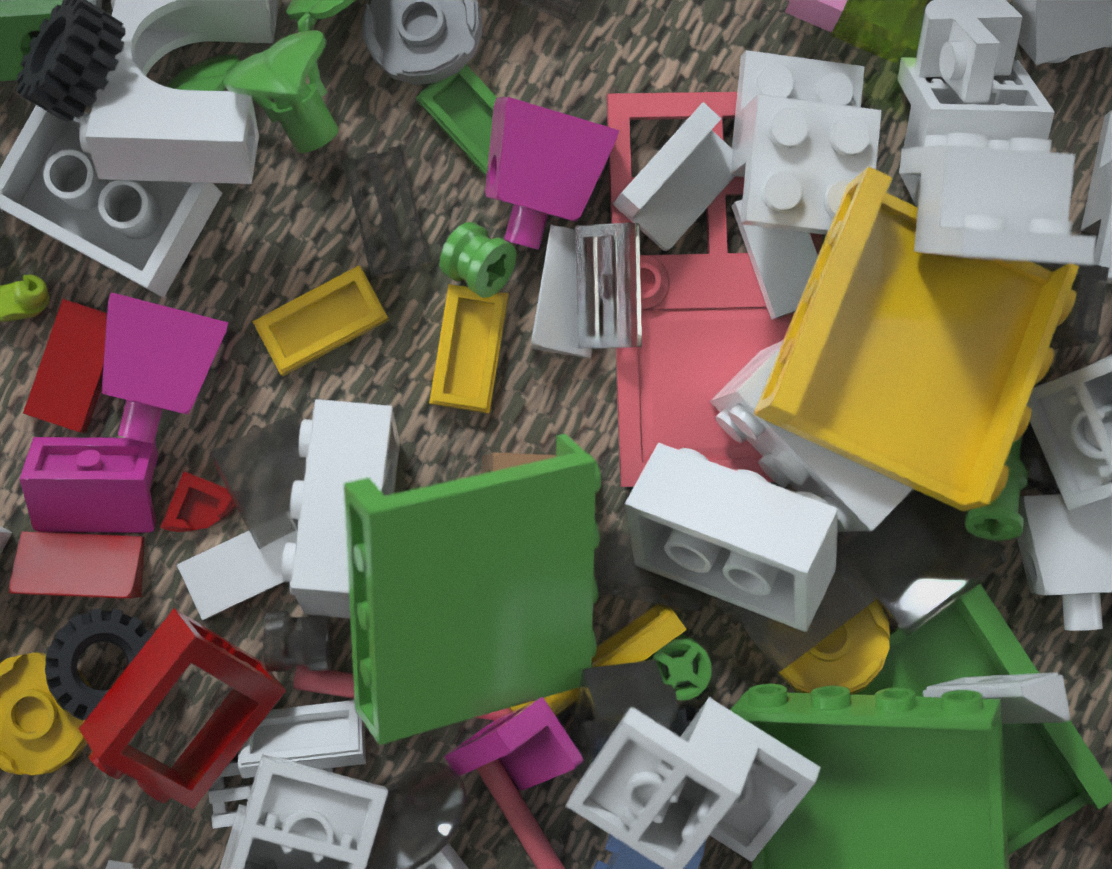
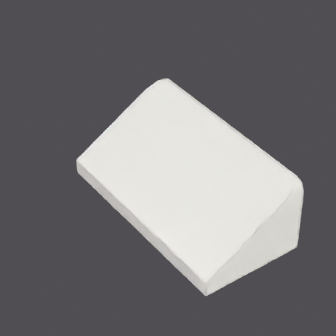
[531,225,610,359]
[923,672,1070,724]

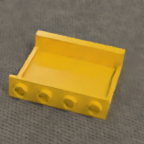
[753,166,1079,511]

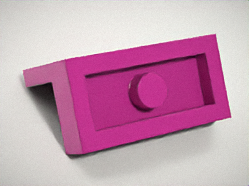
[19,437,158,533]
[444,697,583,791]

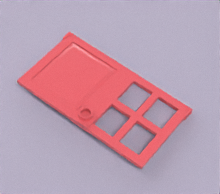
[606,92,823,487]

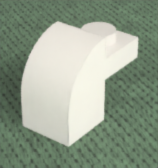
[915,0,1023,103]

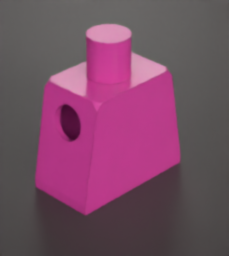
[485,97,619,250]
[102,292,228,444]

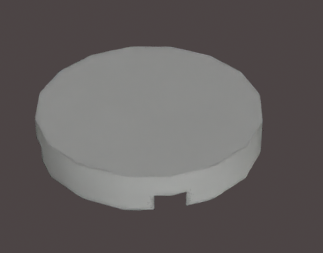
[362,0,483,85]

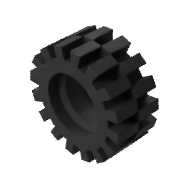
[16,0,126,122]
[45,608,153,721]

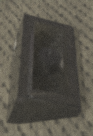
[593,531,705,611]

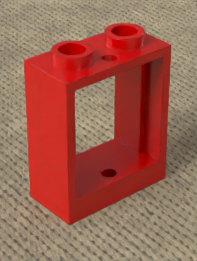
[79,608,286,809]

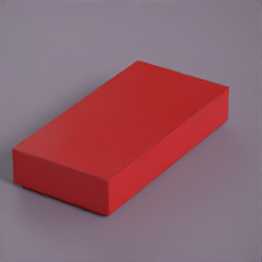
[23,299,107,434]

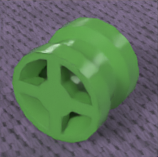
[440,222,517,298]
[646,634,712,701]

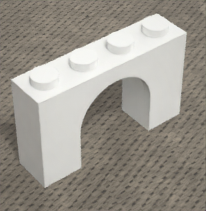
[79,0,279,184]

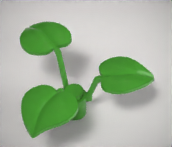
[165,0,355,153]

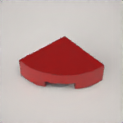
[160,471,243,532]

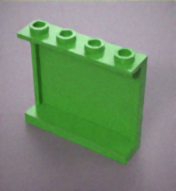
[343,434,601,745]
[797,582,1112,856]
[730,684,1009,869]

